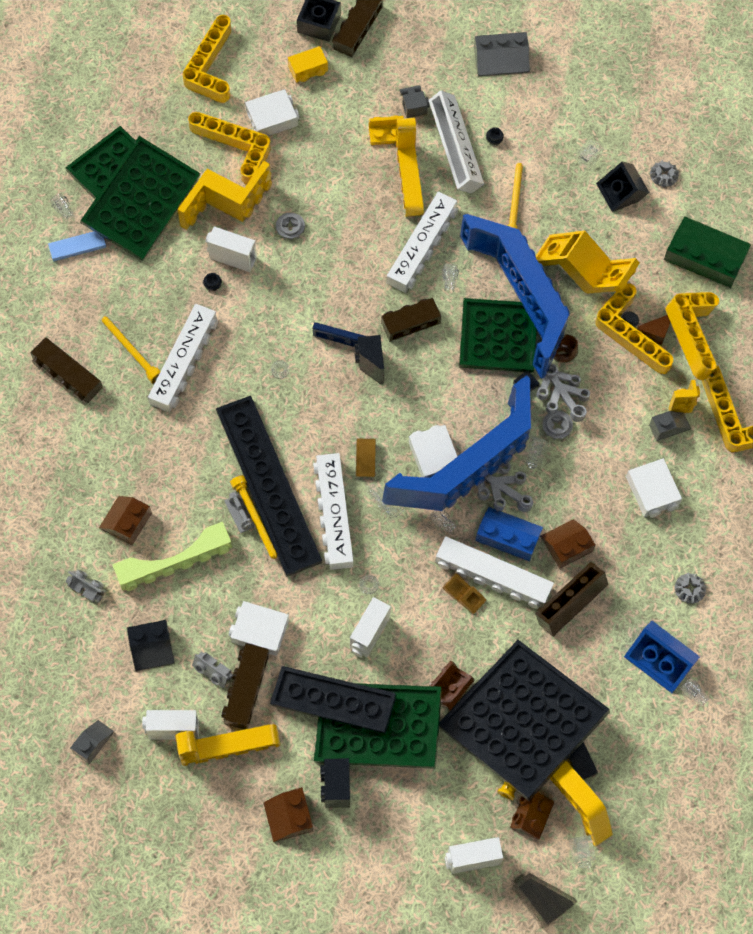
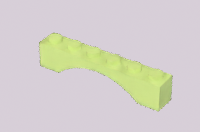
[112,522,232,591]

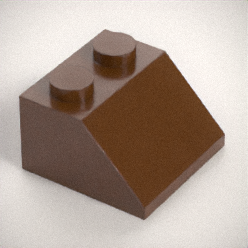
[99,496,152,546]
[540,519,596,569]
[263,788,313,843]

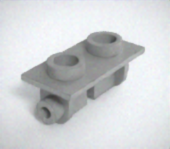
[224,492,255,534]
[66,569,108,603]
[192,651,233,688]

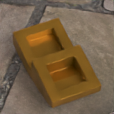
[356,438,376,477]
[442,573,486,614]

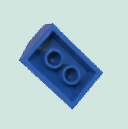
[475,507,543,562]
[624,621,700,693]

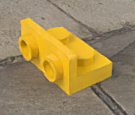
[368,115,404,145]
[669,380,700,413]

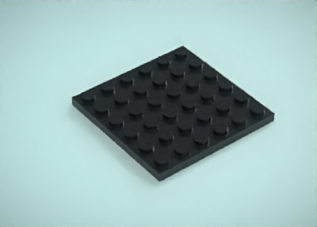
[439,640,610,801]

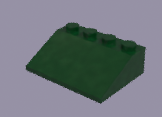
[664,216,751,288]

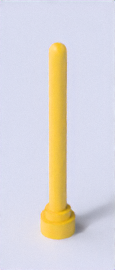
[507,163,523,229]
[102,316,161,384]
[230,475,277,559]

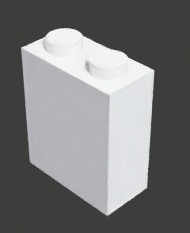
[245,89,300,136]
[206,227,257,272]
[409,425,457,478]
[626,458,682,518]
[350,597,391,657]
[229,601,289,656]
[142,710,199,740]
[444,837,503,874]

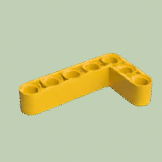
[182,15,232,103]
[188,112,271,185]
[396,118,424,217]
[595,283,673,374]
[665,292,719,380]
[701,365,753,452]
[175,724,281,766]
[550,761,613,847]

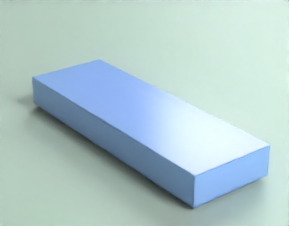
[48,232,106,262]

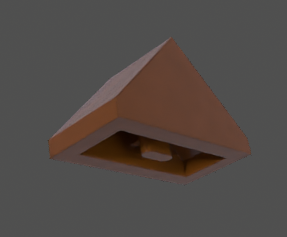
[637,315,671,346]

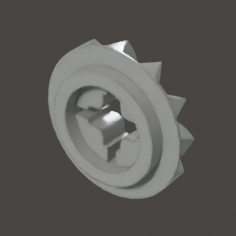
[650,160,679,187]
[276,213,305,240]
[542,411,573,440]
[675,572,706,604]

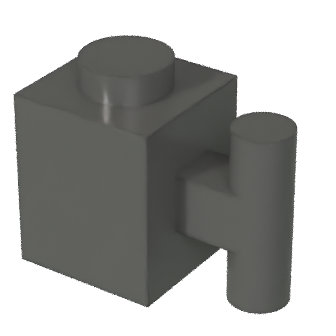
[399,85,430,118]

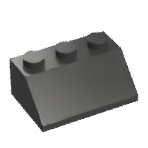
[474,32,530,76]

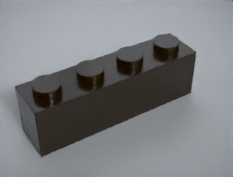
[332,0,384,57]
[30,337,103,403]
[535,562,609,637]
[221,644,269,729]

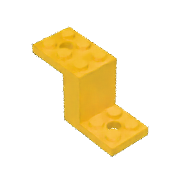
[178,161,272,230]
[536,230,640,294]

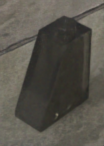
[512,873,578,929]

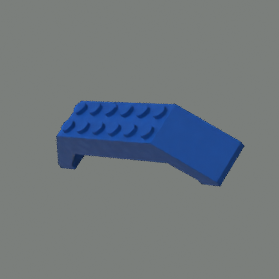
[460,214,570,379]
[382,375,531,511]

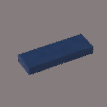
[312,322,365,347]

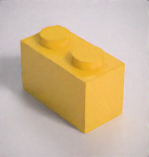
[287,46,328,83]

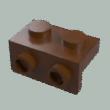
[429,661,474,711]
[510,792,554,840]

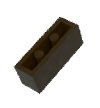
[381,298,441,342]

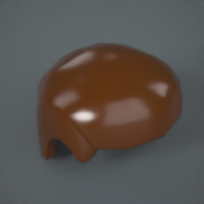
[554,334,578,363]

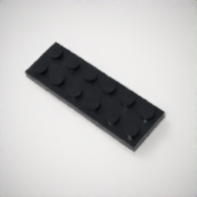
[270,666,397,734]

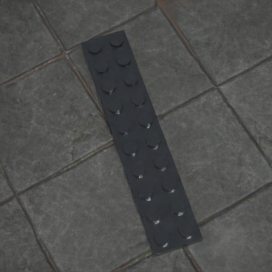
[216,395,322,577]

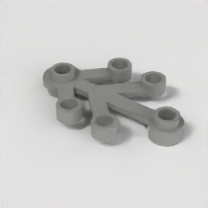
[536,363,590,422]
[477,462,533,512]

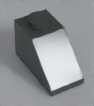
[649,411,691,441]
[70,720,114,764]

